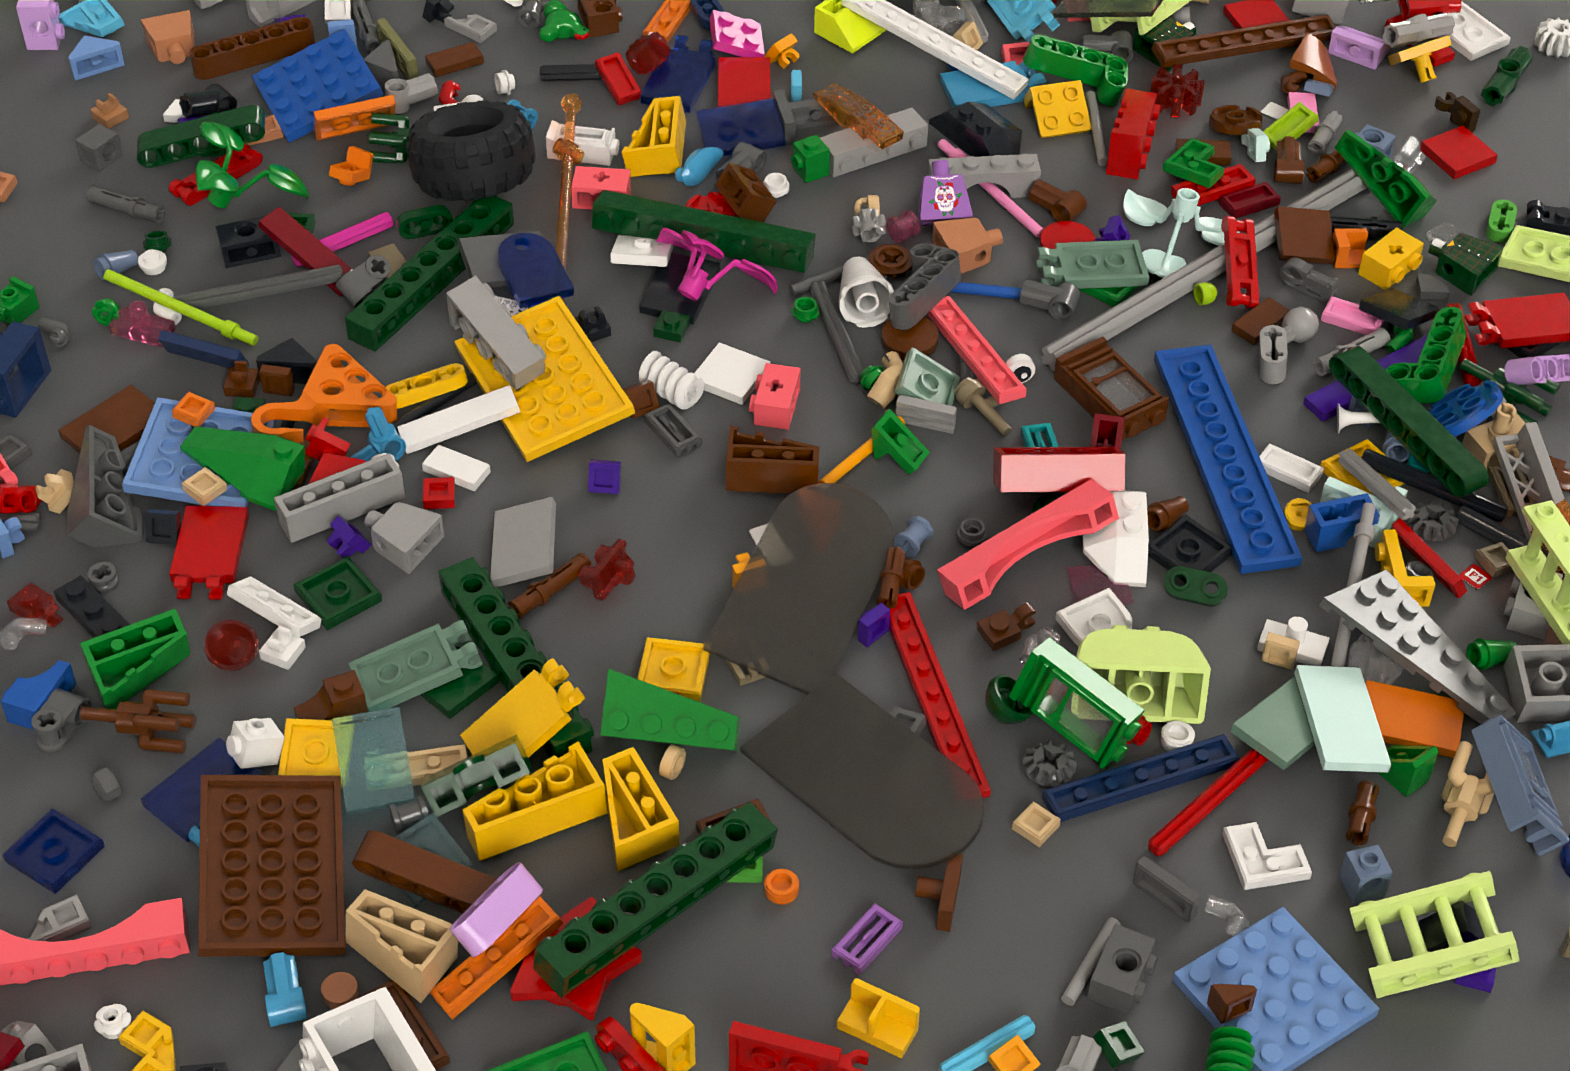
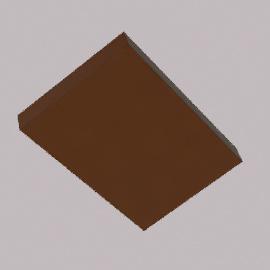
[58,385,155,453]

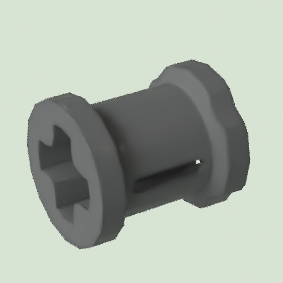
[517,0,545,29]
[388,795,431,834]

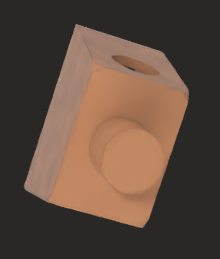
[141,10,195,64]
[932,217,1003,274]

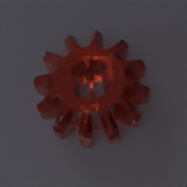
[625,32,671,75]

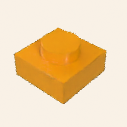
[987,1035,1041,1071]

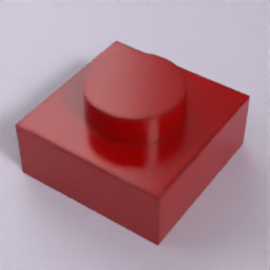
[423,477,455,509]

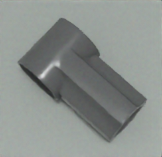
[1082,31,1133,63]
[716,142,768,179]
[1019,279,1081,321]

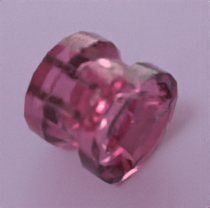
[886,209,921,243]

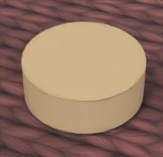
[659,744,686,780]

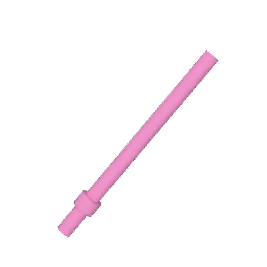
[937,139,1044,238]

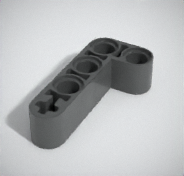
[888,243,961,330]

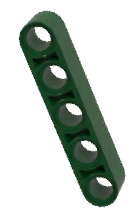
[137,105,265,168]

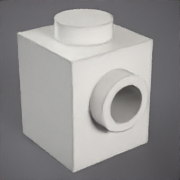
[226,718,285,769]

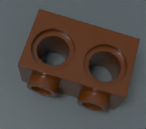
[577,0,623,37]
[715,163,777,223]

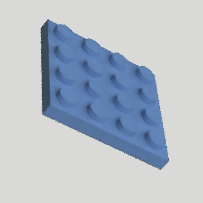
[122,397,276,507]
[1172,907,1380,1071]

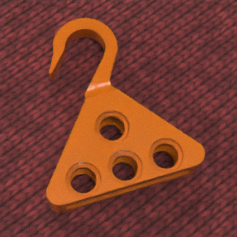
[251,344,397,443]

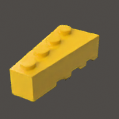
[463,742,608,861]

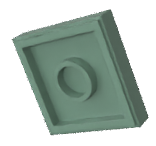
[894,347,960,406]

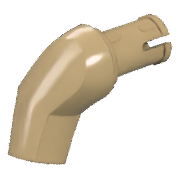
[867,351,903,408]

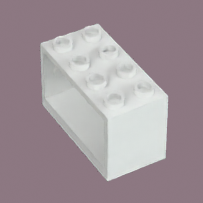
[299,987,436,1071]

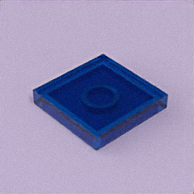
[3,808,105,894]

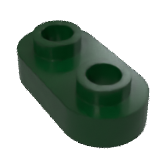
[396,205,453,239]
[1164,566,1228,607]

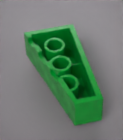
[600,668,741,751]

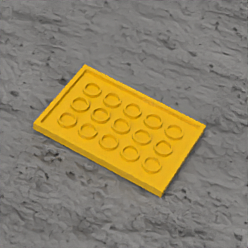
[454,296,635,462]

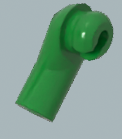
[1386,326,1414,353]

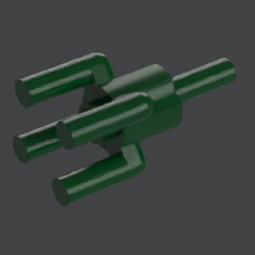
[369,113,410,163]
[1460,359,1560,424]

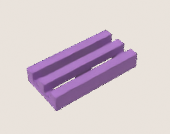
[831,903,903,976]

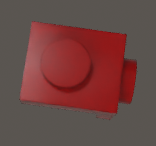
[305,417,351,461]

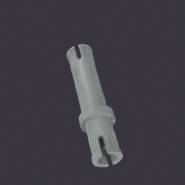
[1313,328,1391,376]

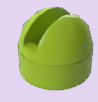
[1193,282,1217,306]

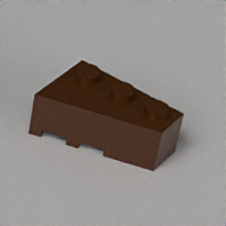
[726,425,820,494]

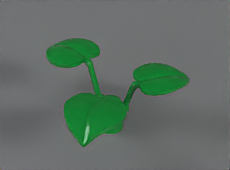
[195,121,309,209]

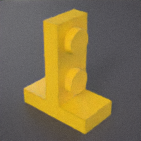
[1375,529,1435,607]

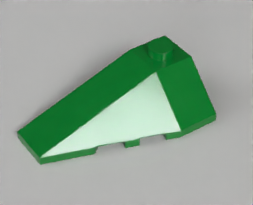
[1334,130,1437,229]
[180,426,305,511]

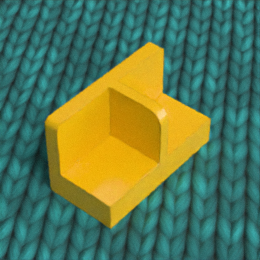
[837,978,920,1059]

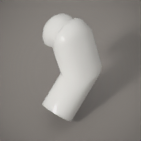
[153,288,182,325]

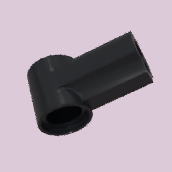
[179,84,237,118]

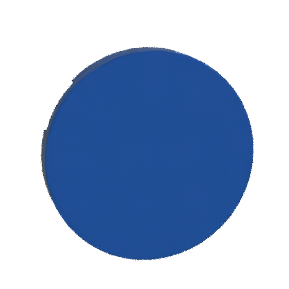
[1429,380,1503,437]

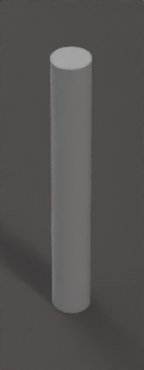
[1061,917,1120,1006]

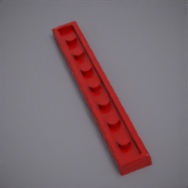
[883,592,991,804]

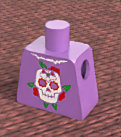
[917,160,973,226]

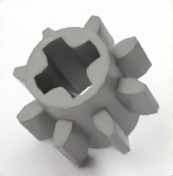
[852,208,886,242]

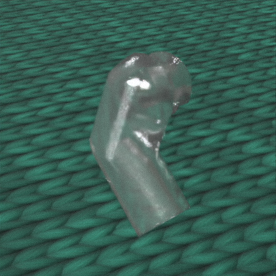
[0,617,47,650]
[1019,627,1060,665]
[1204,895,1249,936]

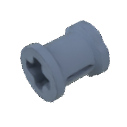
[894,516,933,557]

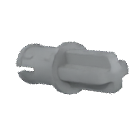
[1308,111,1343,154]

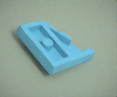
[58,0,125,37]

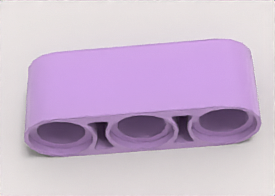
[1505,354,1570,385]
[449,862,543,957]

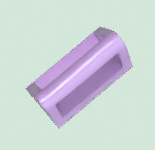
[1328,26,1391,70]

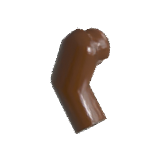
[1281,70,1307,96]

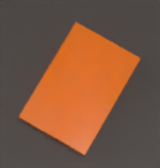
[313,95,396,141]
[1365,680,1464,758]

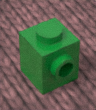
[791,135,830,183]

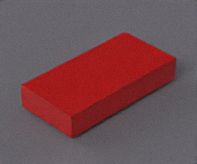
[595,52,642,106]

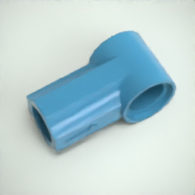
[263,952,308,1027]

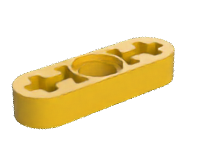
[382,363,468,409]

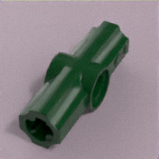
[1481,46,1533,106]

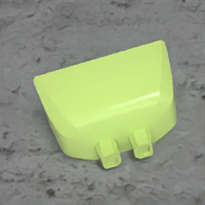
[1072,625,1211,724]

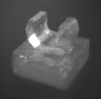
[1392,136,1426,173]

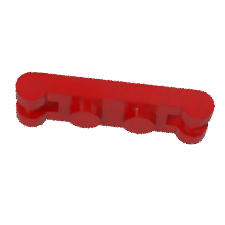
[168,144,263,206]
[1221,215,1259,309]

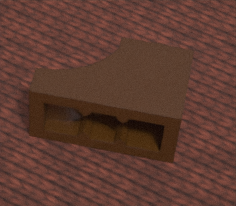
[294,670,369,723]

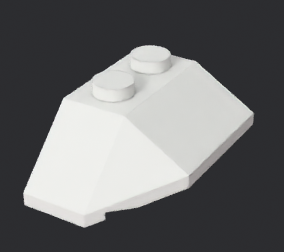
[1082,491,1149,587]

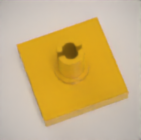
[1387,35,1452,83]

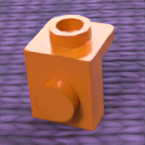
[329,146,374,186]

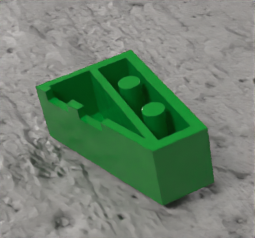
[80,609,191,709]

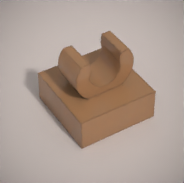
[90,93,129,129]

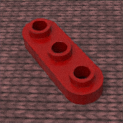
[595,1016,665,1071]

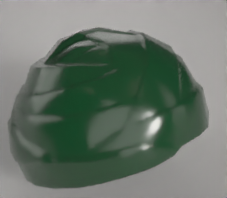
[985,674,1033,724]

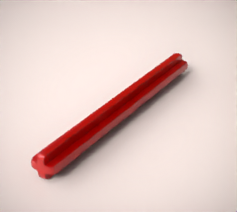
[1147,748,1269,857]

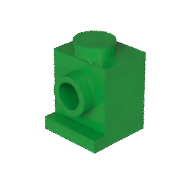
[0,276,40,324]

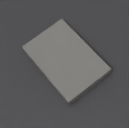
[490,497,556,588]

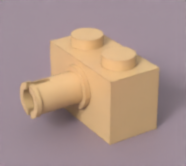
[1462,403,1525,472]

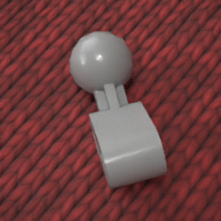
[1258,306,1319,384]

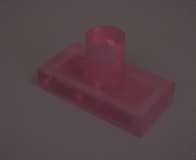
[108,301,176,348]

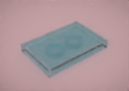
[332,707,415,816]

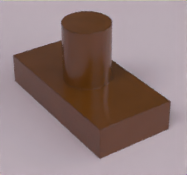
[915,852,963,932]

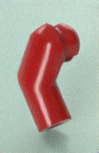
[438,80,461,105]

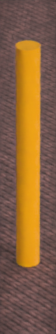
[818,416,905,490]

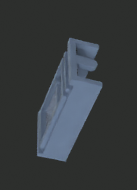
[1471,715,1570,856]

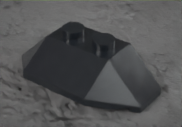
[929,102,1022,157]

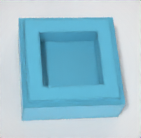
[791,70,802,102]

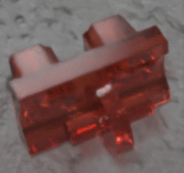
[579,539,636,601]

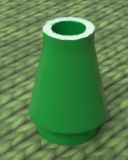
[1466,638,1517,670]

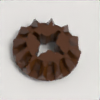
[868,244,912,279]

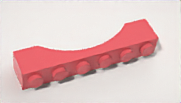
[937,479,1119,610]
[0,898,190,986]

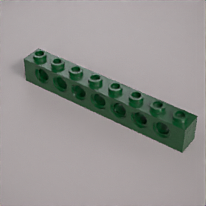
[345,196,514,352]
[438,557,594,758]
[533,802,778,998]

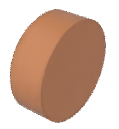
[321,972,359,1009]

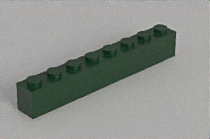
[592,190,816,273]

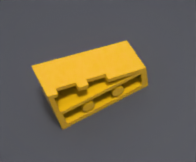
[622,96,686,177]
[602,747,680,871]

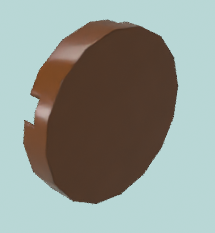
[1209,105,1263,135]
[881,317,939,360]

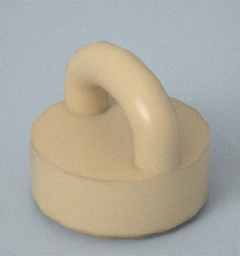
[854,195,880,216]

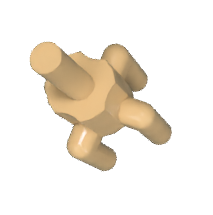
[1441,741,1494,847]

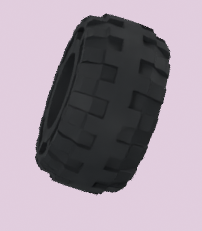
[406,100,536,201]

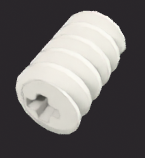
[639,351,705,409]

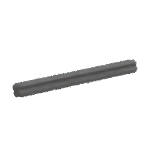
[173,265,344,309]

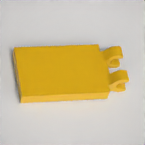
[460,658,585,786]

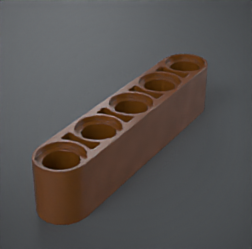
[189,17,315,80]
[352,830,497,914]

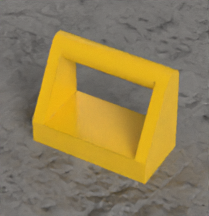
[630,1003,696,1071]

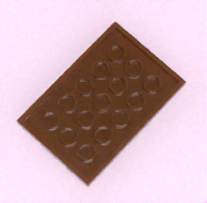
[198,775,346,957]

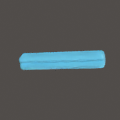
[939,1015,1036,1071]

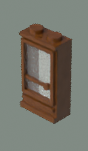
[1054,337,1169,441]

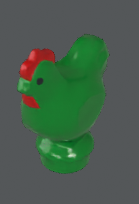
[539,0,590,42]

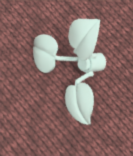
[1123,188,1240,278]

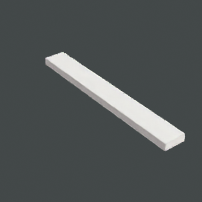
[842,0,1029,100]

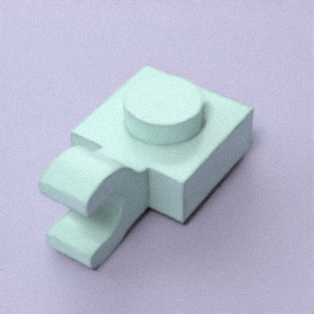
[1241,128,1270,162]

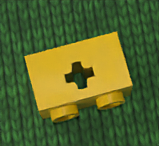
[1358,227,1424,291]

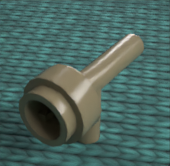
[954,377,1012,436]

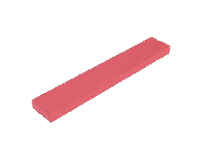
[927,296,1026,405]

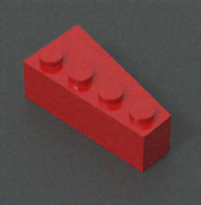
[1106,88,1161,180]

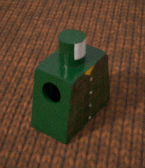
[1133,17,1196,73]
[1428,233,1503,296]

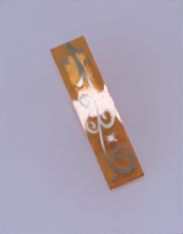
[813,83,904,150]

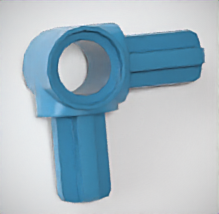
[351,407,406,462]

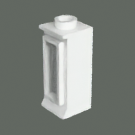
[546,120,620,166]

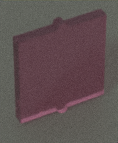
[1067,565,1134,604]

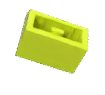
[814,0,886,54]

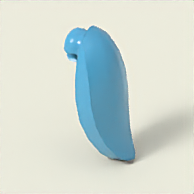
[675,147,724,186]

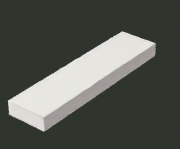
[397,385,520,454]

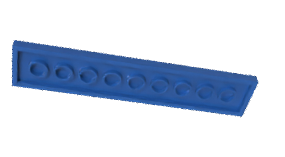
[1154,344,1302,574]

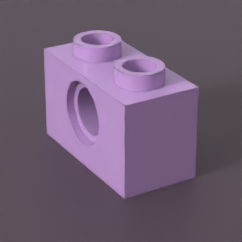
[16,0,65,50]

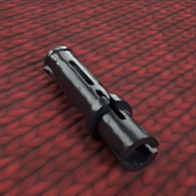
[1330,216,1402,239]

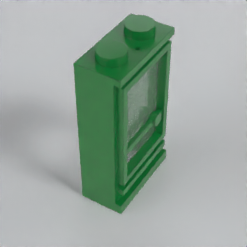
[1009,637,1145,770]

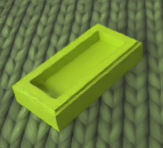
[1263,102,1319,150]

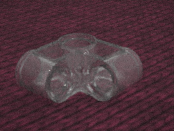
[913,0,967,38]

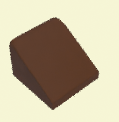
[1207,984,1257,1024]

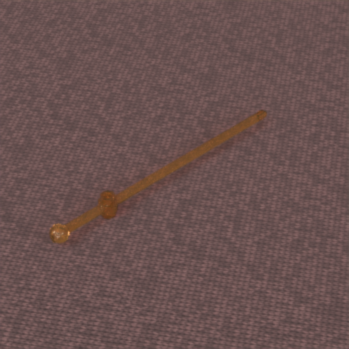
[552,93,584,302]

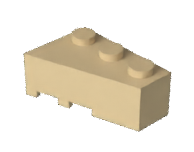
[346,889,458,1003]

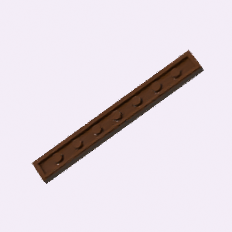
[1151,14,1336,68]

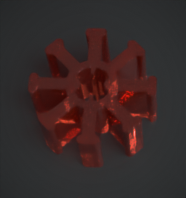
[1150,64,1205,118]

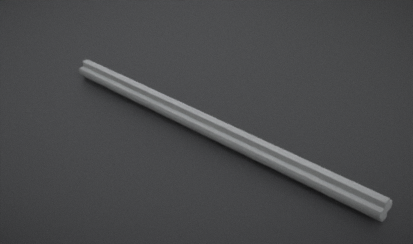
[1041,169,1368,371]

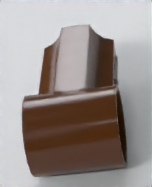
[1274,136,1305,184]
[1029,179,1087,222]

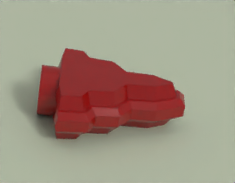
[0,484,42,513]

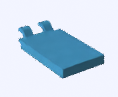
[940,61,1046,108]

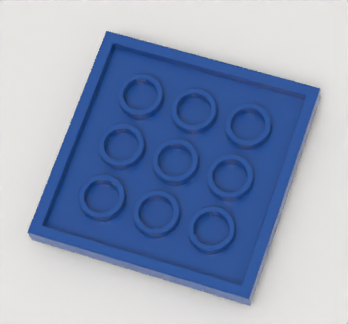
[252,29,384,143]

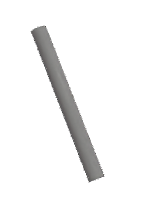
[1085,91,1108,166]

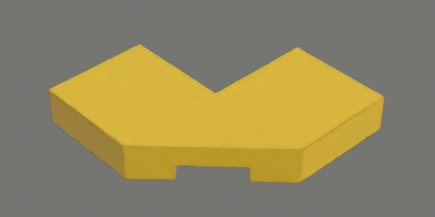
[118,1011,176,1071]

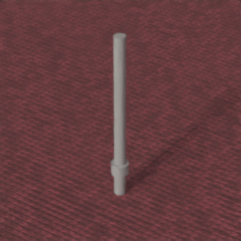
[1331,503,1376,667]

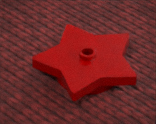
[510,897,642,1021]

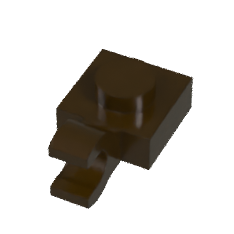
[1434,92,1481,132]

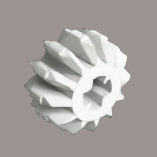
[1535,17,1570,58]

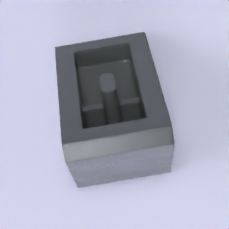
[364,40,399,89]

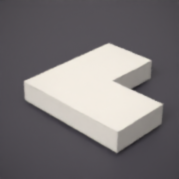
[1222,822,1312,890]

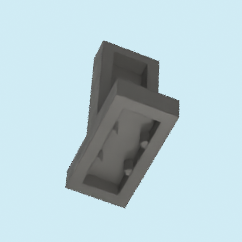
[773,90,842,145]

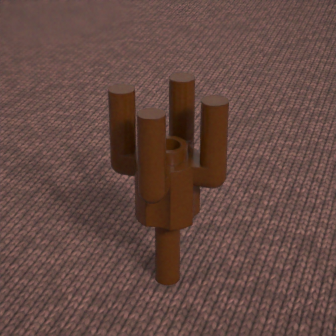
[80,689,196,754]

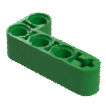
[1023,34,1128,107]
[1386,307,1466,403]

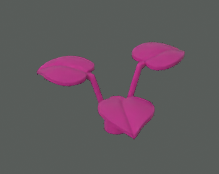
[656,228,778,301]

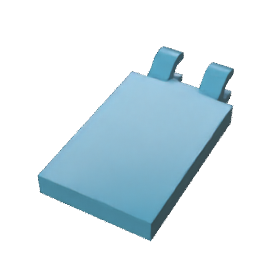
[987,0,1060,42]

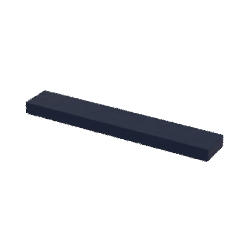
[1042,734,1240,822]

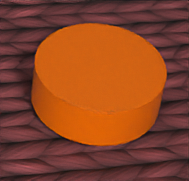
[764,868,799,905]

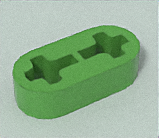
[1486,199,1517,243]

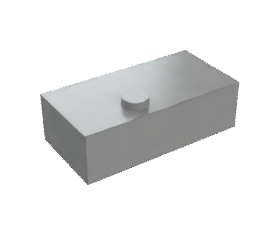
[1503,644,1570,722]

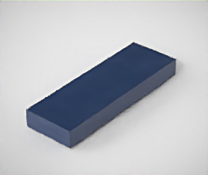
[158,330,249,368]

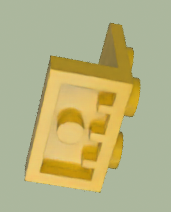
[1023,80,1091,138]

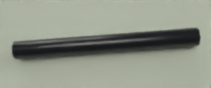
[391,373,477,433]

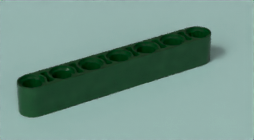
[1329,346,1489,498]

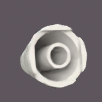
[838,257,894,328]

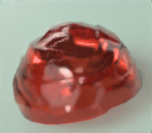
[204,620,259,671]

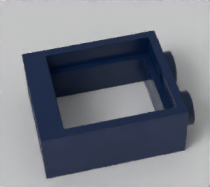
[0,321,51,418]

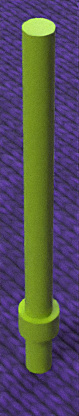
[103,269,259,346]

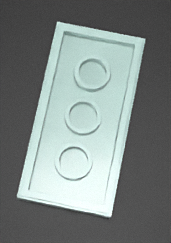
[1294,665,1391,772]

